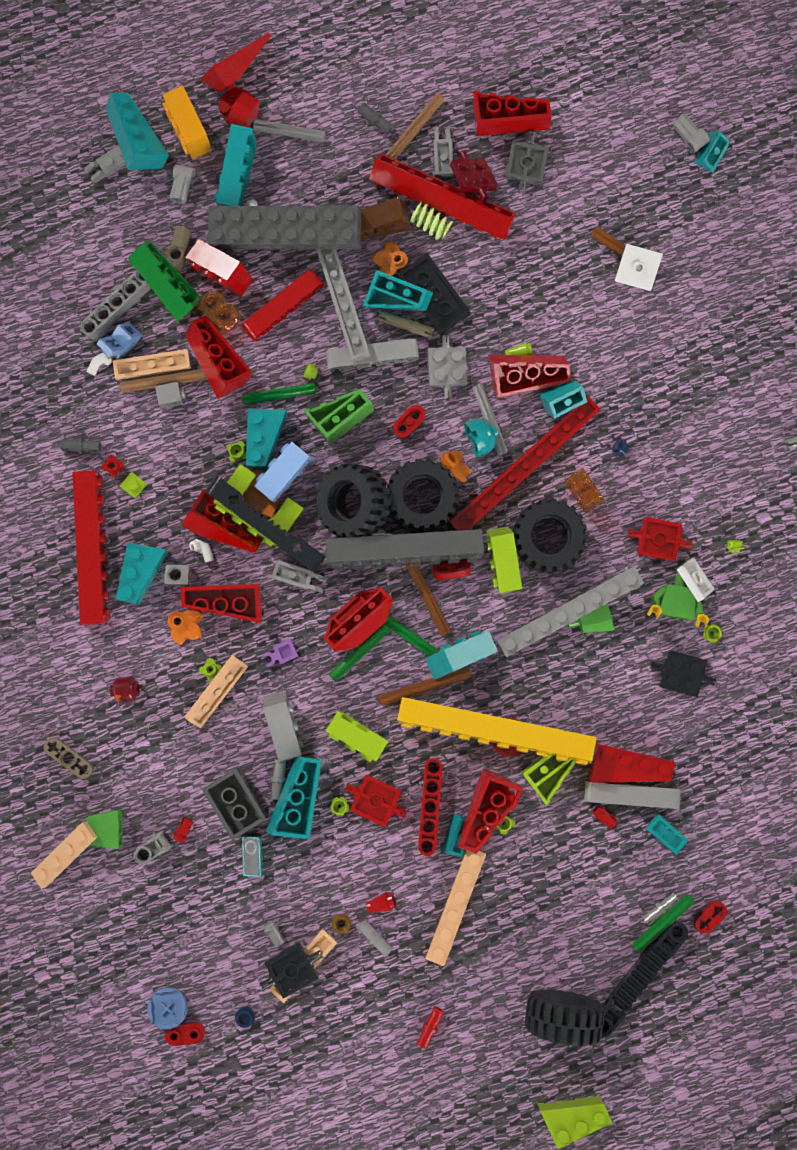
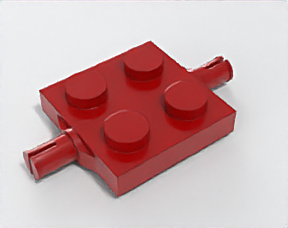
[627,517,693,562]
[344,774,407,827]

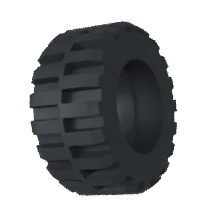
[387,458,459,533]
[315,464,391,538]
[512,498,588,574]
[524,989,605,1046]

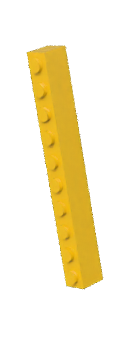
[397,697,597,765]

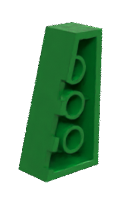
[128,239,201,322]

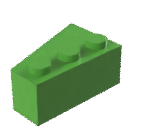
[304,389,374,445]

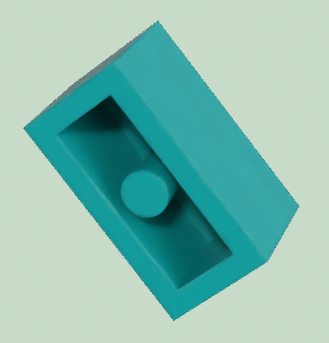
[540,379,587,419]

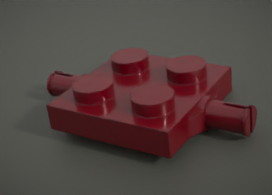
[450,150,498,202]

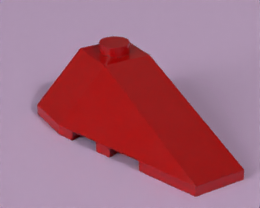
[201,33,271,93]
[181,489,263,553]
[458,768,524,853]

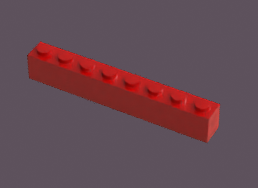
[369,153,516,240]
[72,470,110,626]

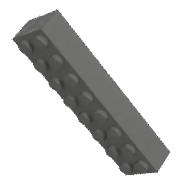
[208,205,362,249]
[326,529,484,571]

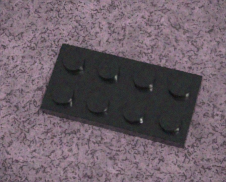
[397,253,471,336]

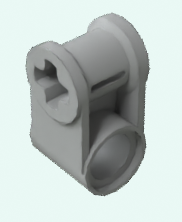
[134,830,173,864]

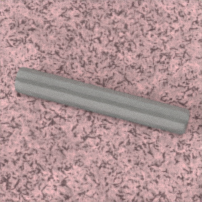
[253,119,326,142]
[473,384,508,455]

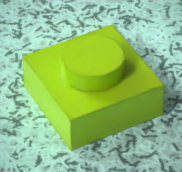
[120,472,147,499]

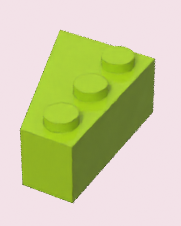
[486,526,522,593]

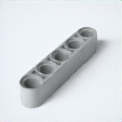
[80,270,151,340]
[326,339,419,372]
[584,781,681,809]

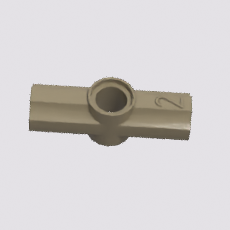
[167,226,192,274]

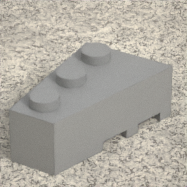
[263,690,304,762]

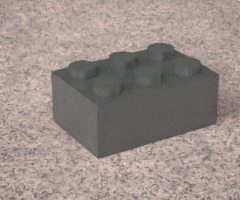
[202,767,269,840]

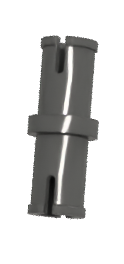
[358,103,394,135]
[61,438,102,454]

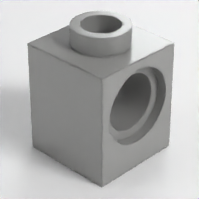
[155,382,186,409]
[162,565,192,586]

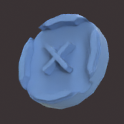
[147,987,188,1029]

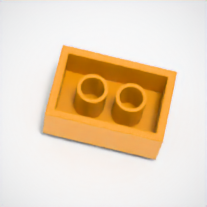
[162,86,212,160]

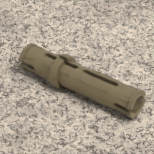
[378,310,435,339]

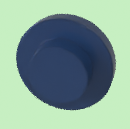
[612,439,629,458]
[235,1007,255,1028]

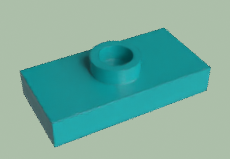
[645,813,689,855]

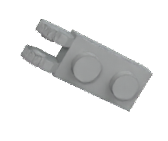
[433,127,454,178]
[84,145,126,183]
[271,560,328,594]

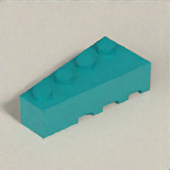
[214,124,257,206]

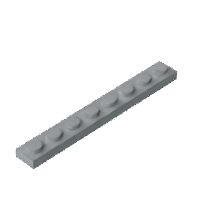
[317,249,371,362]
[497,566,644,657]

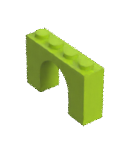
[213,464,304,547]

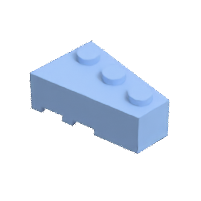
[255,442,314,502]

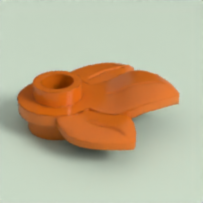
[372,242,408,276]
[441,450,472,482]
[167,609,203,645]

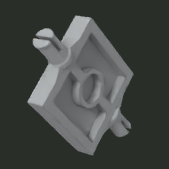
[427,335,467,399]

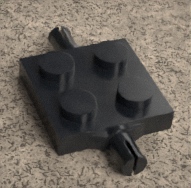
[650,650,716,698]
[259,942,323,999]

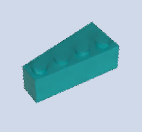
[106,93,169,170]
[265,756,322,839]

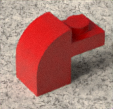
[227,92,260,132]

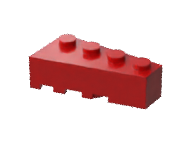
[472,90,552,136]
[185,315,253,399]
[488,355,571,398]
[180,583,262,623]
[587,743,675,783]

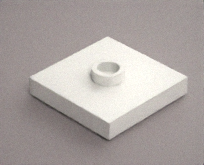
[615,244,663,291]
[677,558,714,602]

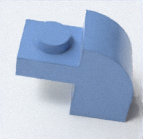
[97,322,142,360]

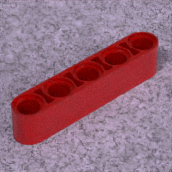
[242,269,324,342]
[418,758,443,856]

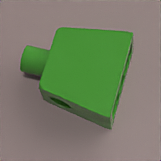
[567,604,615,634]
[76,809,123,849]

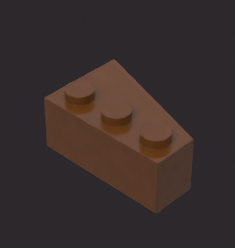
[361,197,414,241]

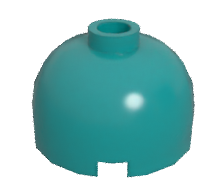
[464,418,498,458]

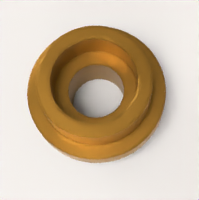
[332,913,351,934]

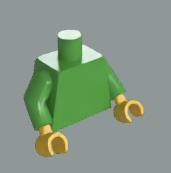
[647,575,709,627]

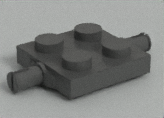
[505,131,549,194]

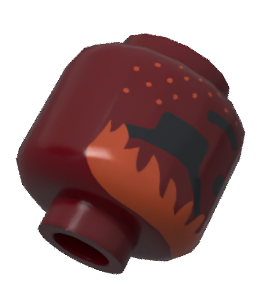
[110,677,140,703]

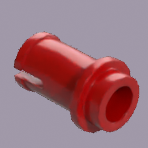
[592,805,618,829]
[173,816,194,843]

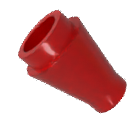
[366,892,396,914]

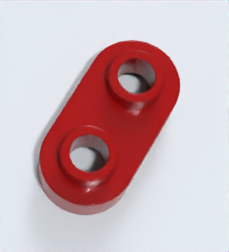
[393,405,425,439]
[433,559,471,581]
[165,1022,205,1046]

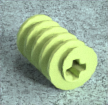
[410,202,453,240]

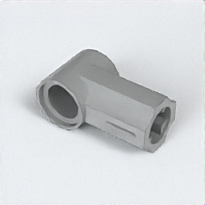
[672,114,709,154]
[170,164,196,204]

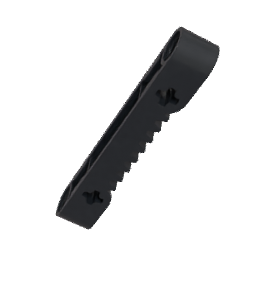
[205,475,326,573]
[602,920,688,1038]

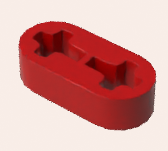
[694,901,727,934]

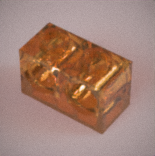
[195,289,240,335]
[564,468,604,513]

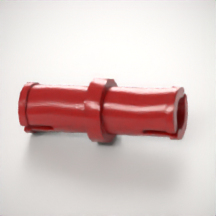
[416,1006,445,1049]

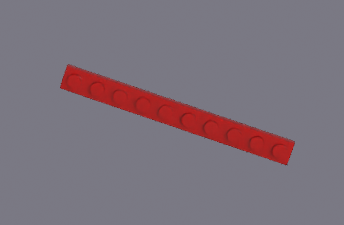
[449,396,601,531]

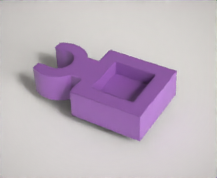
[262,639,299,667]

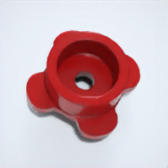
[101,455,124,477]

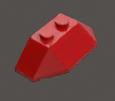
[323,587,393,652]

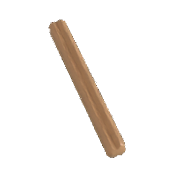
[386,93,444,160]
[120,369,208,393]

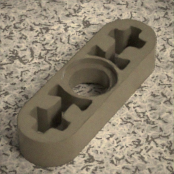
[44,738,94,779]

